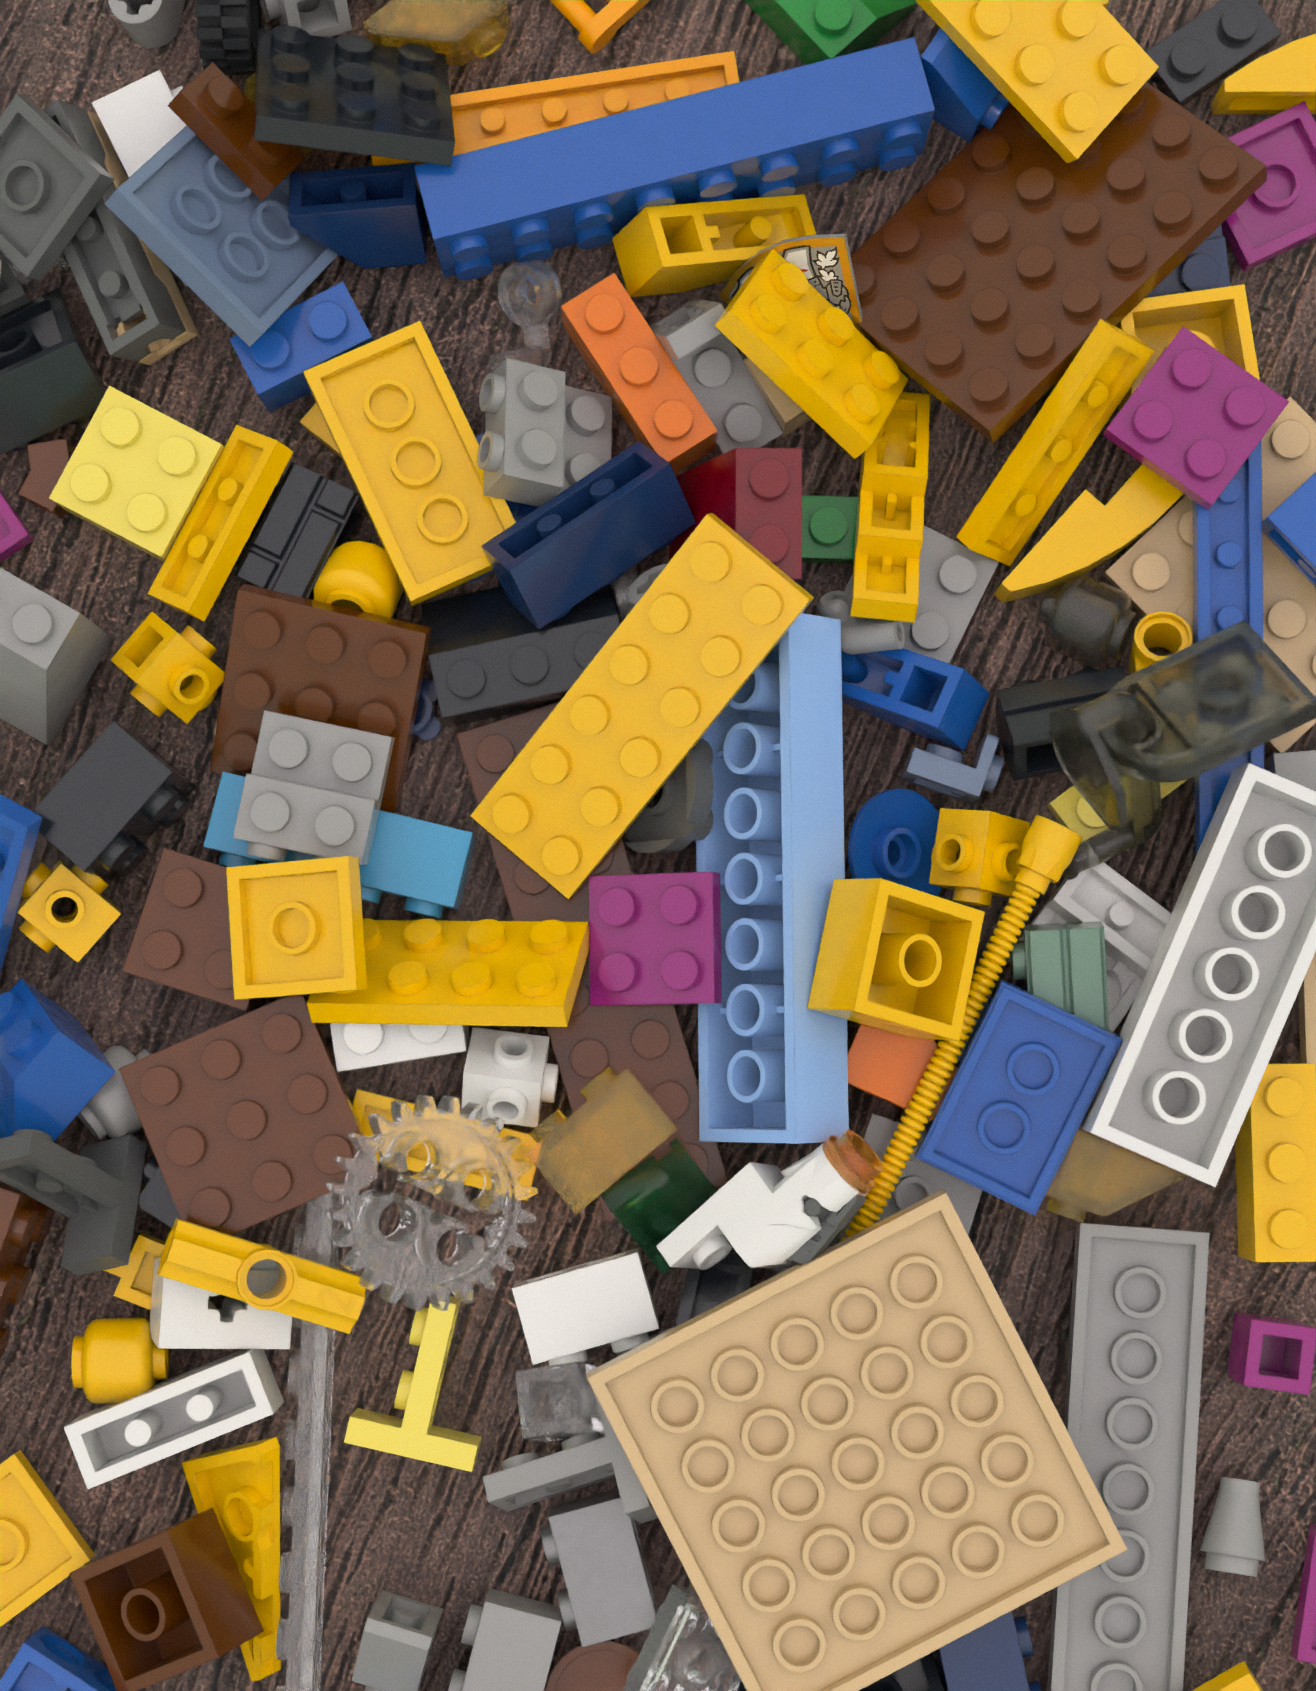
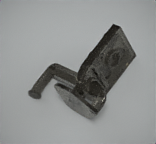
[1049,620,1316,880]

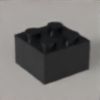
[32,721,196,880]

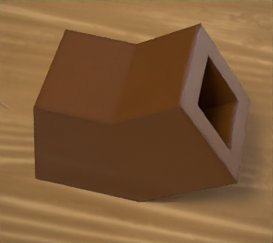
[18,438,75,519]

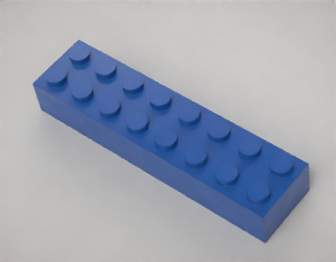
[414,37,935,280]

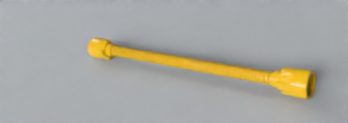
[841,815,1083,1241]

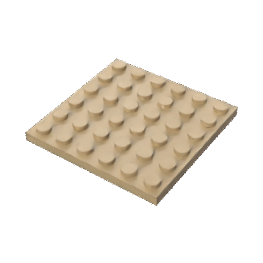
[587,1189,1128,1691]

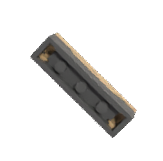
[43,99,199,365]

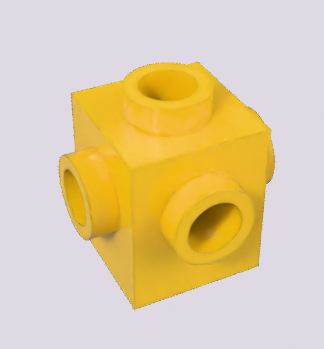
[111,612,225,724]
[929,808,1030,907]
[17,859,121,963]

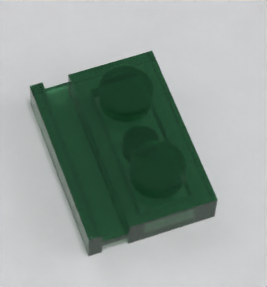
[600,1138,717,1274]

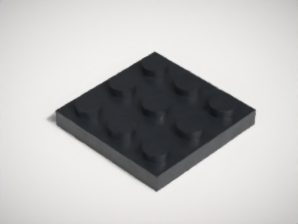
[254,25,455,166]

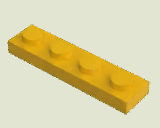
[956,319,1155,566]

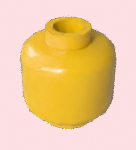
[314,540,404,618]
[71,1317,169,1404]

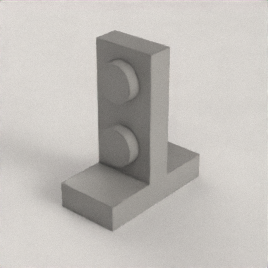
[649,298,783,455]
[483,1393,658,1524]

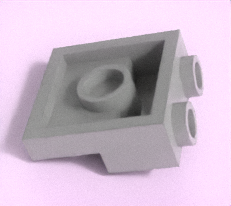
[477,358,612,507]
[233,710,395,865]

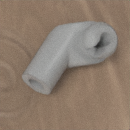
[817,590,905,655]

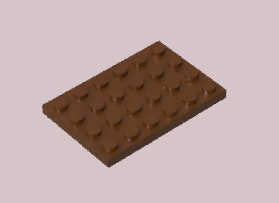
[851,82,1267,443]

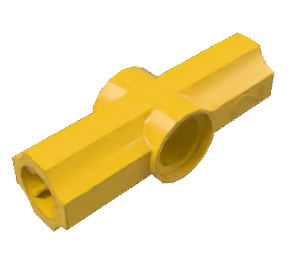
[157,1218,368,1334]

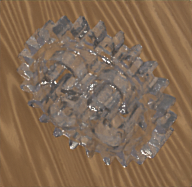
[324,1094,538,1311]

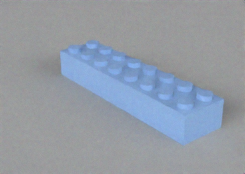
[696,613,849,1144]

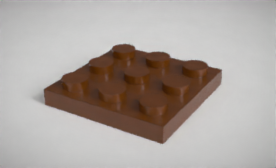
[210,584,432,813]
[119,995,379,1235]

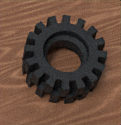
[194,0,263,75]

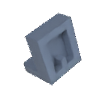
[900,733,1004,805]

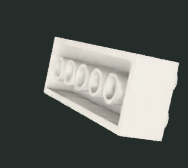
[1079,763,1316,1187]

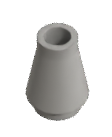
[1199,1477,1266,1577]

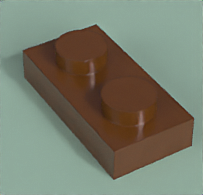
[168,62,305,201]

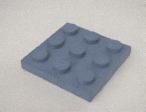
[104,125,338,347]

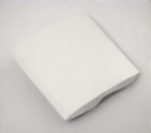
[1005,851,1172,1032]

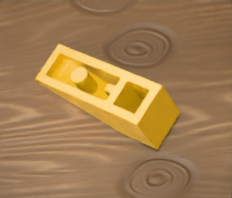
[612,194,816,297]

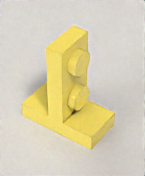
[344,1293,482,1472]

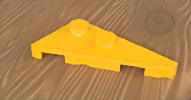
[181,1437,281,1681]

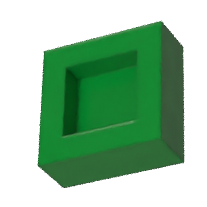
[802,495,858,564]

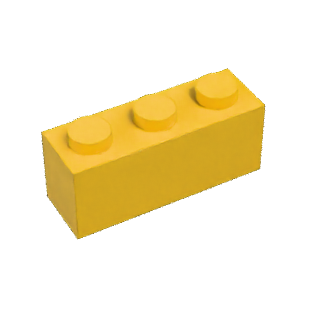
[1235,1063,1316,1262]

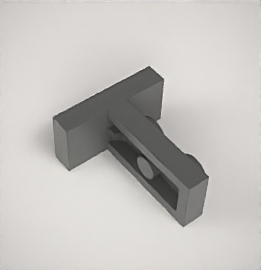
[0,1129,147,1276]

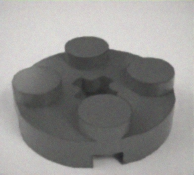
[625,738,714,855]

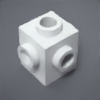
[461,1027,559,1128]

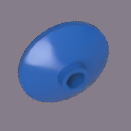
[848,789,943,896]

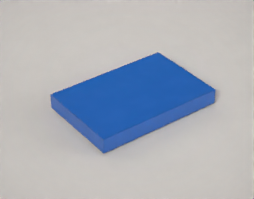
[916,979,1123,1216]

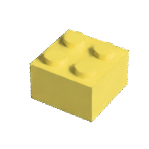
[49,386,224,562]

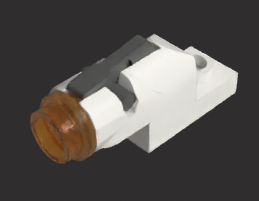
[656,1130,883,1270]

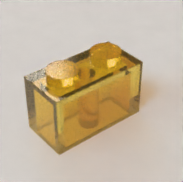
[525,1067,678,1215]

